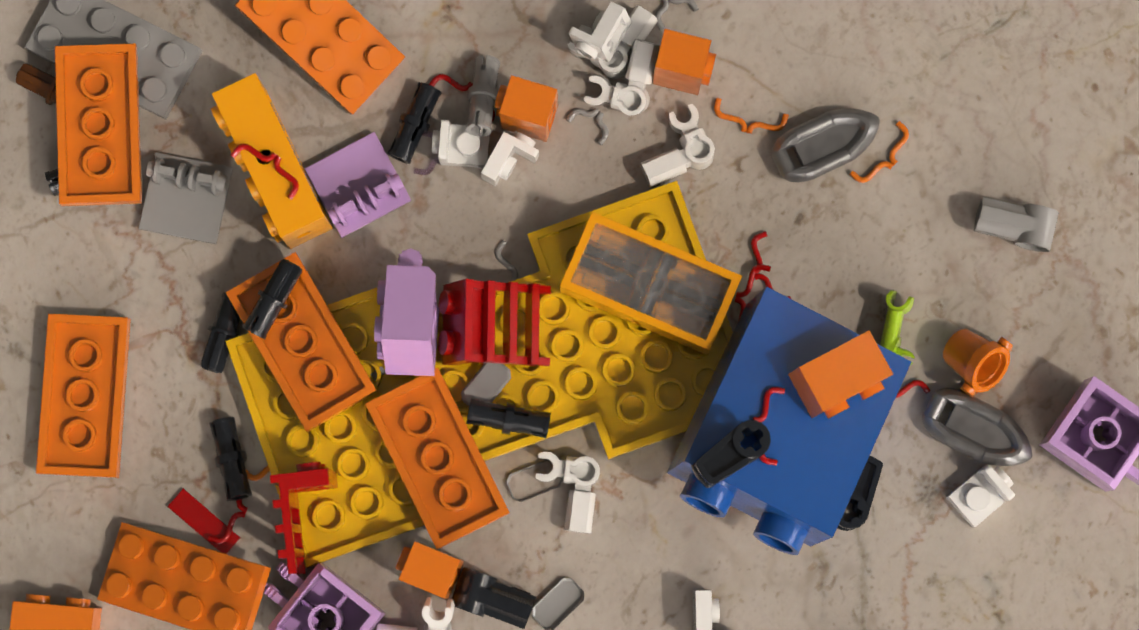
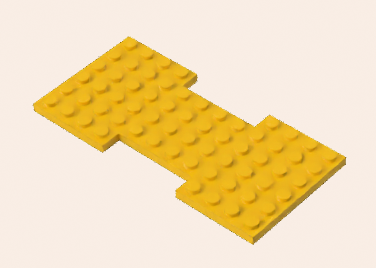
[225,181,733,568]

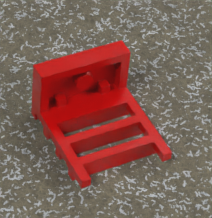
[438,279,551,366]
[270,462,338,574]

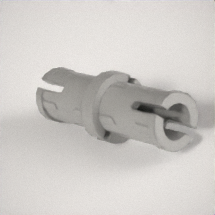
[466,55,500,137]

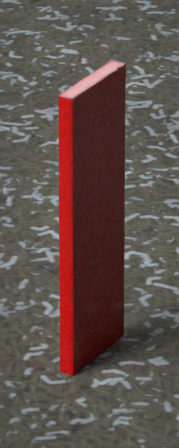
[167,488,241,554]

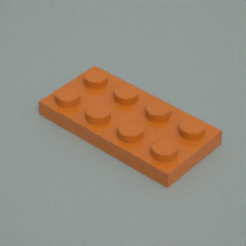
[234,0,405,115]
[55,43,142,206]
[225,252,377,432]
[36,314,131,478]
[365,368,510,550]
[97,522,271,630]

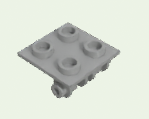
[139,152,233,244]

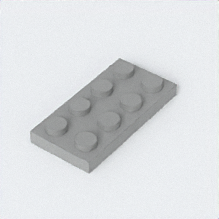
[24,0,203,120]

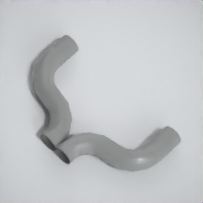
[655,0,699,30]
[566,108,609,145]

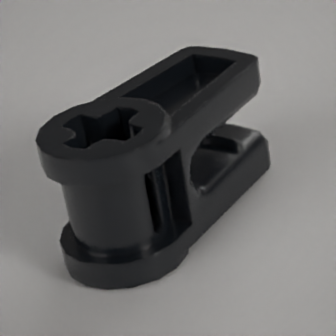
[691,420,771,489]
[837,456,883,531]

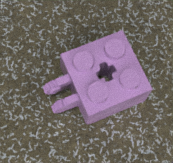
[374,248,439,376]
[1039,376,1139,492]
[264,561,386,630]

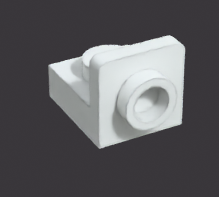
[568,1,632,62]
[432,120,490,168]
[481,131,539,187]
[947,464,1015,528]
[693,590,720,630]

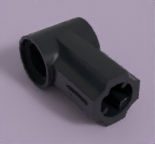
[452,566,536,629]

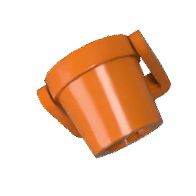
[943,329,1013,398]

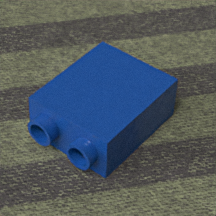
[667,287,911,555]

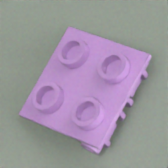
[305,132,412,238]

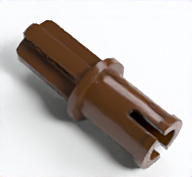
[16,63,56,105]

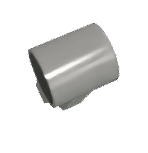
[974,197,1059,252]

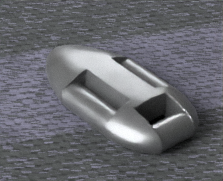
[771,109,880,183]
[922,388,1032,466]

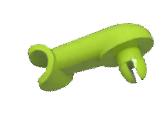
[880,290,915,365]

